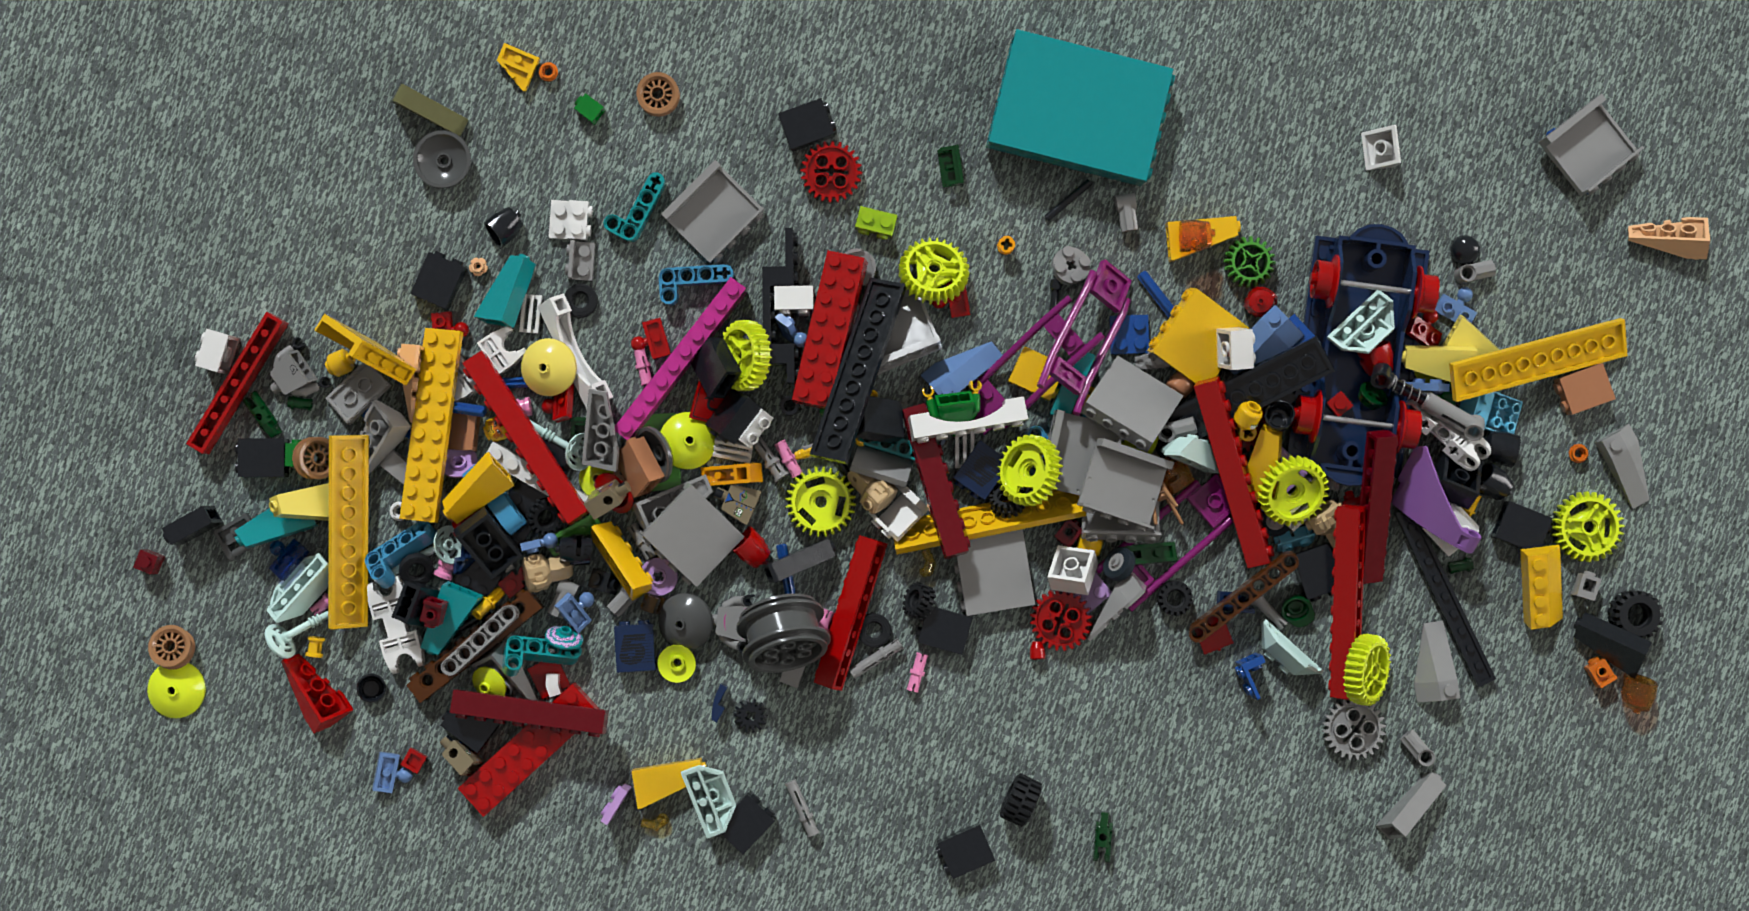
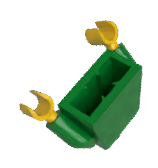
[922,380,982,436]

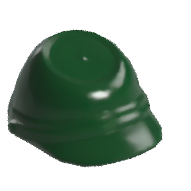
[1358,382,1388,410]
[1281,594,1315,628]

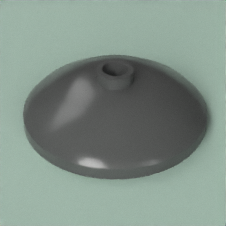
[413,130,471,188]
[636,426,673,483]
[658,593,713,650]

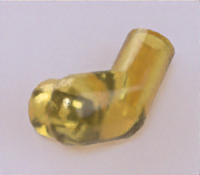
[920,548,936,577]
[640,813,669,831]

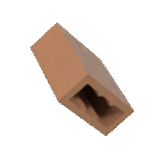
[1553,363,1616,415]
[618,436,665,498]

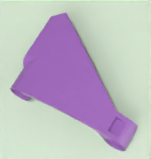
[1391,446,1481,553]

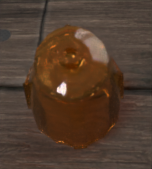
[1179,220,1215,252]
[1163,457,1195,495]
[1621,673,1658,713]

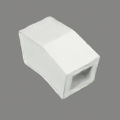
[546,673,563,698]

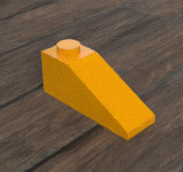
[701,463,763,486]

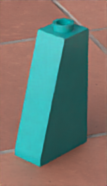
[474,254,536,328]
[1050,352,1096,416]
[234,508,318,549]
[420,581,483,655]

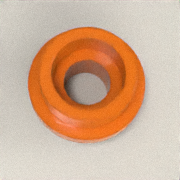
[539,62,558,82]
[1568,444,1588,463]

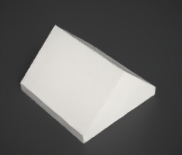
[1361,125,1401,170]

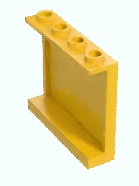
[1147,288,1249,385]
[315,314,417,386]

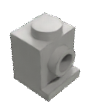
[1570,570,1602,601]

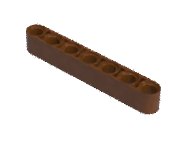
[1189,551,1299,643]

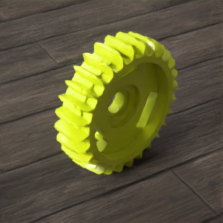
[898,237,969,305]
[722,320,772,391]
[996,434,1063,507]
[1257,455,1329,526]
[786,467,856,537]
[1551,491,1625,562]
[1343,634,1391,706]

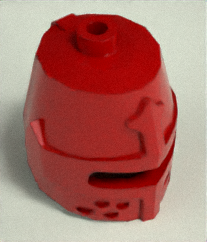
[1243,286,1278,318]
[1357,340,1394,377]
[732,526,771,569]

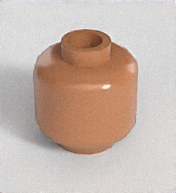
[1166,372,1194,400]

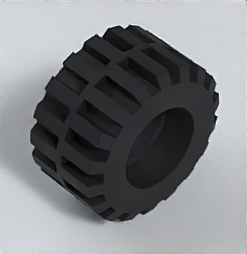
[1608,590,1664,639]
[1000,773,1042,827]

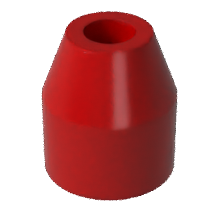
[1030,641,1045,660]

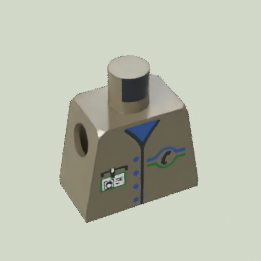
[584,479,631,520]
[714,484,762,525]
[440,735,485,776]

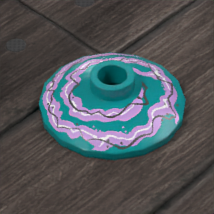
[545,626,583,650]

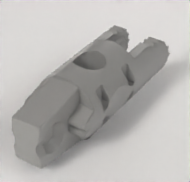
[1134,353,1170,370]

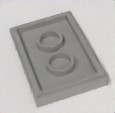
[325,362,392,425]
[850,446,913,487]

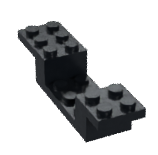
[762,228,800,385]

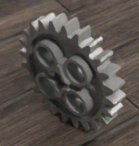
[1322,699,1386,760]

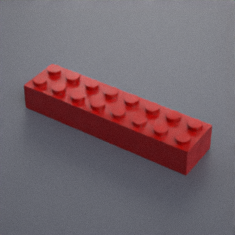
[792,250,868,409]
[457,682,599,817]

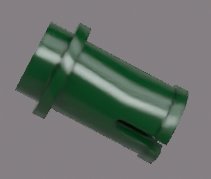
[287,396,313,411]
[1447,557,1474,574]

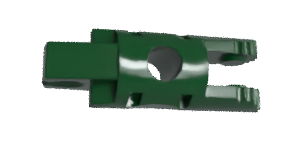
[243,390,282,438]
[1093,812,1113,863]

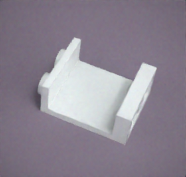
[868,485,929,542]

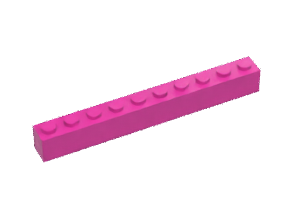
[615,277,748,440]

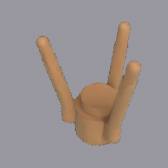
[1152,482,1184,525]

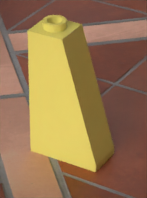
[1442,314,1500,356]
[1401,345,1478,382]
[269,483,329,521]

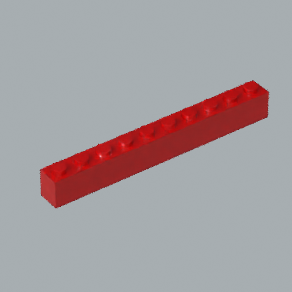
[462,350,589,525]
[1194,376,1274,568]
[1328,504,1366,700]

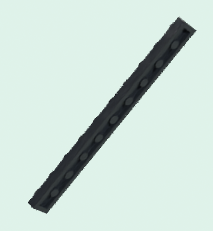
[1394,510,1496,687]

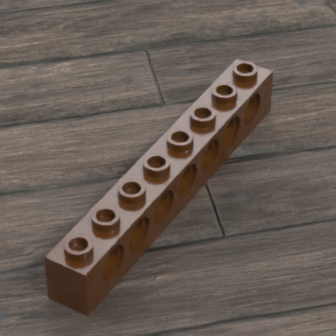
[406,589,545,703]

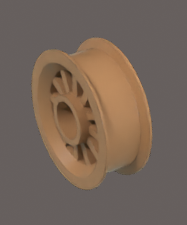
[636,72,680,117]
[292,437,329,479]
[148,625,195,670]

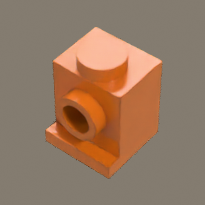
[1584,656,1618,688]

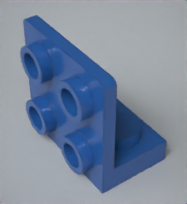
[1234,652,1266,700]

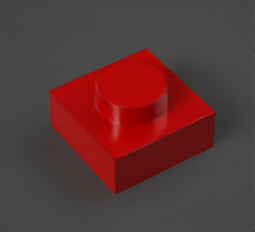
[1325,391,1354,417]
[401,747,428,774]

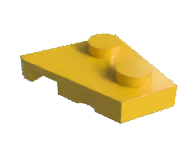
[497,43,540,93]

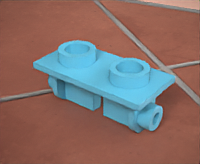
[1273,525,1315,552]

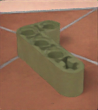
[391,84,469,137]

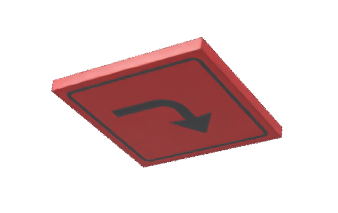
[689,381,731,422]

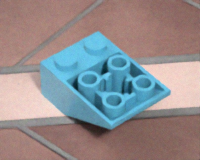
[1459,392,1523,434]

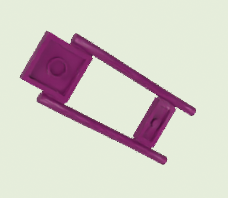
[1037,259,1132,416]
[972,295,1105,435]
[1096,474,1233,612]

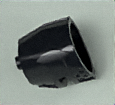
[484,207,523,249]
[1482,431,1521,468]
[1479,463,1514,501]
[556,534,592,565]

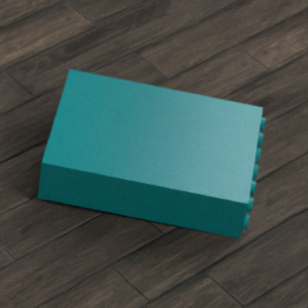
[985,29,1175,186]

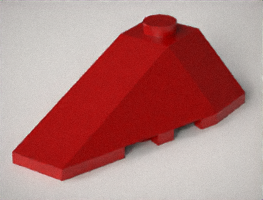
[281,654,353,734]

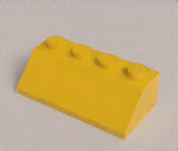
[591,521,653,601]
[1520,545,1563,630]

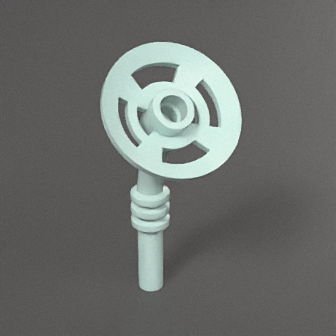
[529,419,588,471]
[392,525,462,576]
[264,611,328,659]

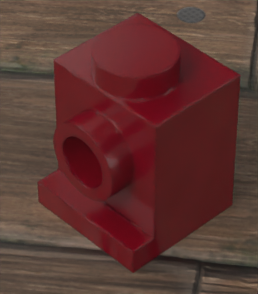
[1053,519,1081,547]
[420,596,448,628]

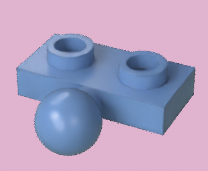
[1435,287,1478,323]
[774,312,807,348]
[1405,378,1450,395]
[520,533,558,554]
[555,592,595,634]
[372,752,413,793]

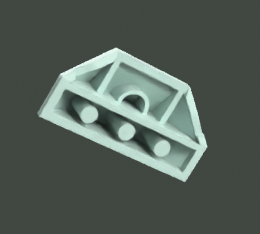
[1327,290,1394,354]
[1160,434,1220,474]
[266,553,329,623]
[1260,619,1323,675]
[681,765,736,839]

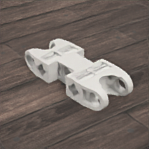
[454,327,526,402]
[1405,390,1491,471]
[367,575,425,674]

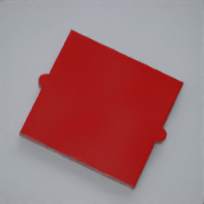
[1194,616,1234,655]
[527,662,571,699]

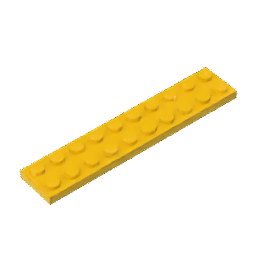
[1449,318,1628,402]
[399,328,463,523]
[328,435,369,629]
[893,490,1086,555]

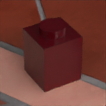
[133,549,165,575]

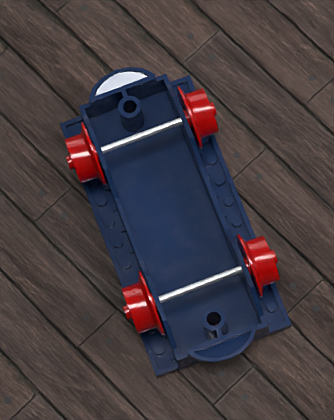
[1286,224,1440,486]

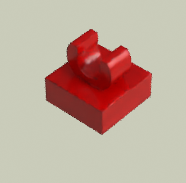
[1342,490,1360,506]

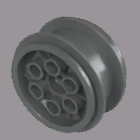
[736,594,831,673]

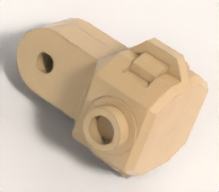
[847,471,898,514]
[1304,499,1342,549]
[522,554,573,593]

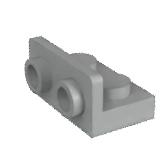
[565,240,596,281]

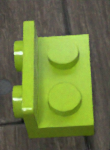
[855,206,897,240]

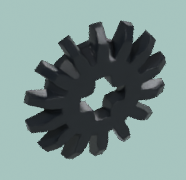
[733,698,768,733]

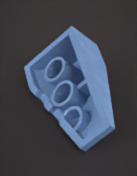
[1230,305,1305,375]
[921,342,1002,395]

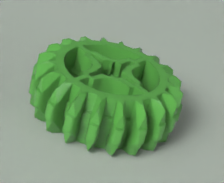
[1223,236,1276,288]

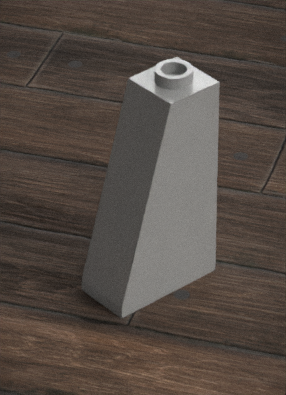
[1376,772,1446,839]

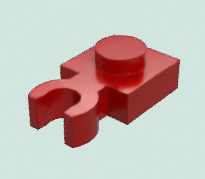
[498,566,525,598]

